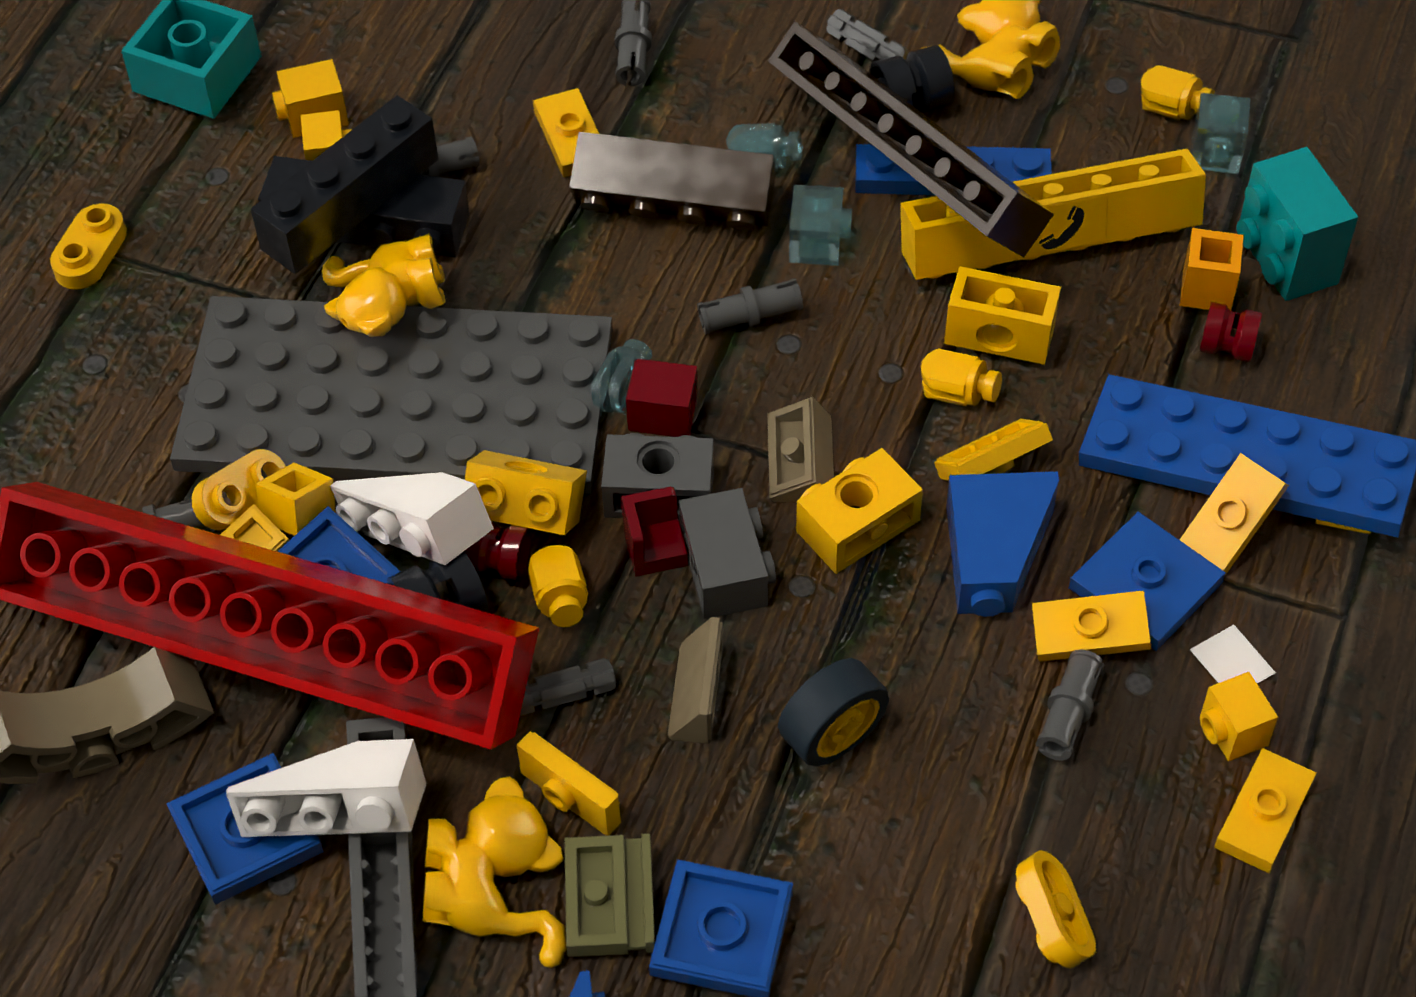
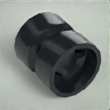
[869,45,955,112]
[387,552,488,612]

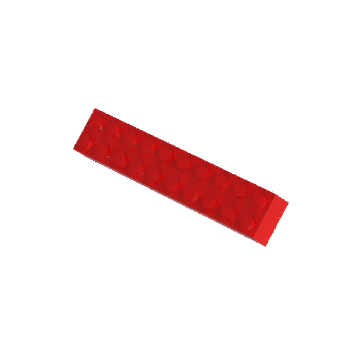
[0,482,539,749]

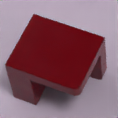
[626,359,698,437]
[621,487,688,577]

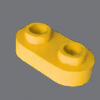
[50,204,127,289]
[191,449,286,530]
[1015,850,1096,968]

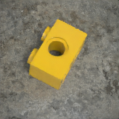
[944,266,1061,365]
[796,448,923,574]
[464,450,587,535]

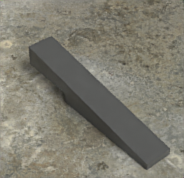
[346,717,419,997]

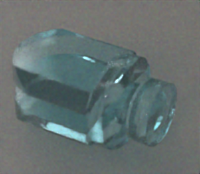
[726,123,802,171]
[591,339,653,415]

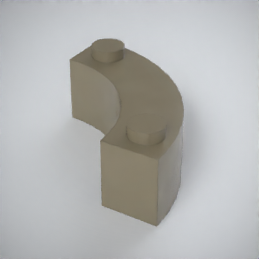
[0,647,214,784]

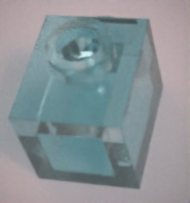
[1191,93,1250,174]
[789,185,852,266]

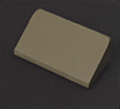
[767,397,834,502]
[668,617,723,744]

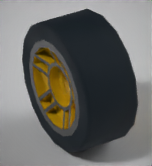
[778,658,890,767]

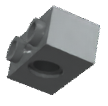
[601,433,714,521]

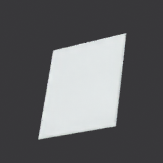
[1190,625,1276,684]

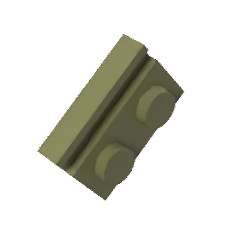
[565,834,655,957]

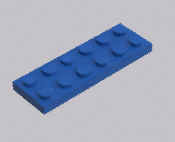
[1079,374,1416,538]

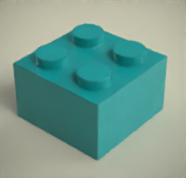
[121,0,261,119]
[1237,147,1359,301]

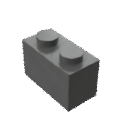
[678,488,776,619]

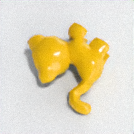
[921,0,1060,99]
[322,234,446,337]
[423,776,567,969]

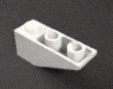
[330,472,494,565]
[226,739,426,837]

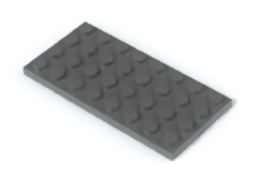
[170,296,613,494]

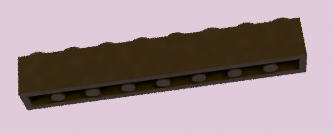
[768,21,1054,258]

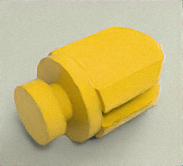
[1141,65,1215,120]
[921,349,1002,407]
[528,545,588,627]

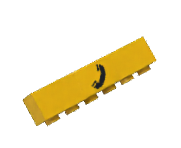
[900,148,1206,280]

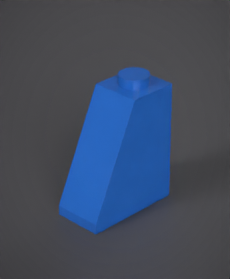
[946,471,1059,617]

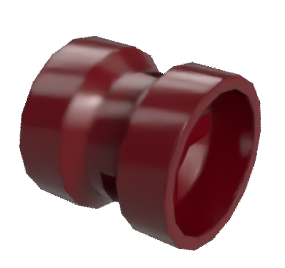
[1199,301,1262,362]
[464,521,532,581]

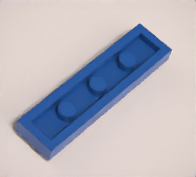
[855,144,1052,195]

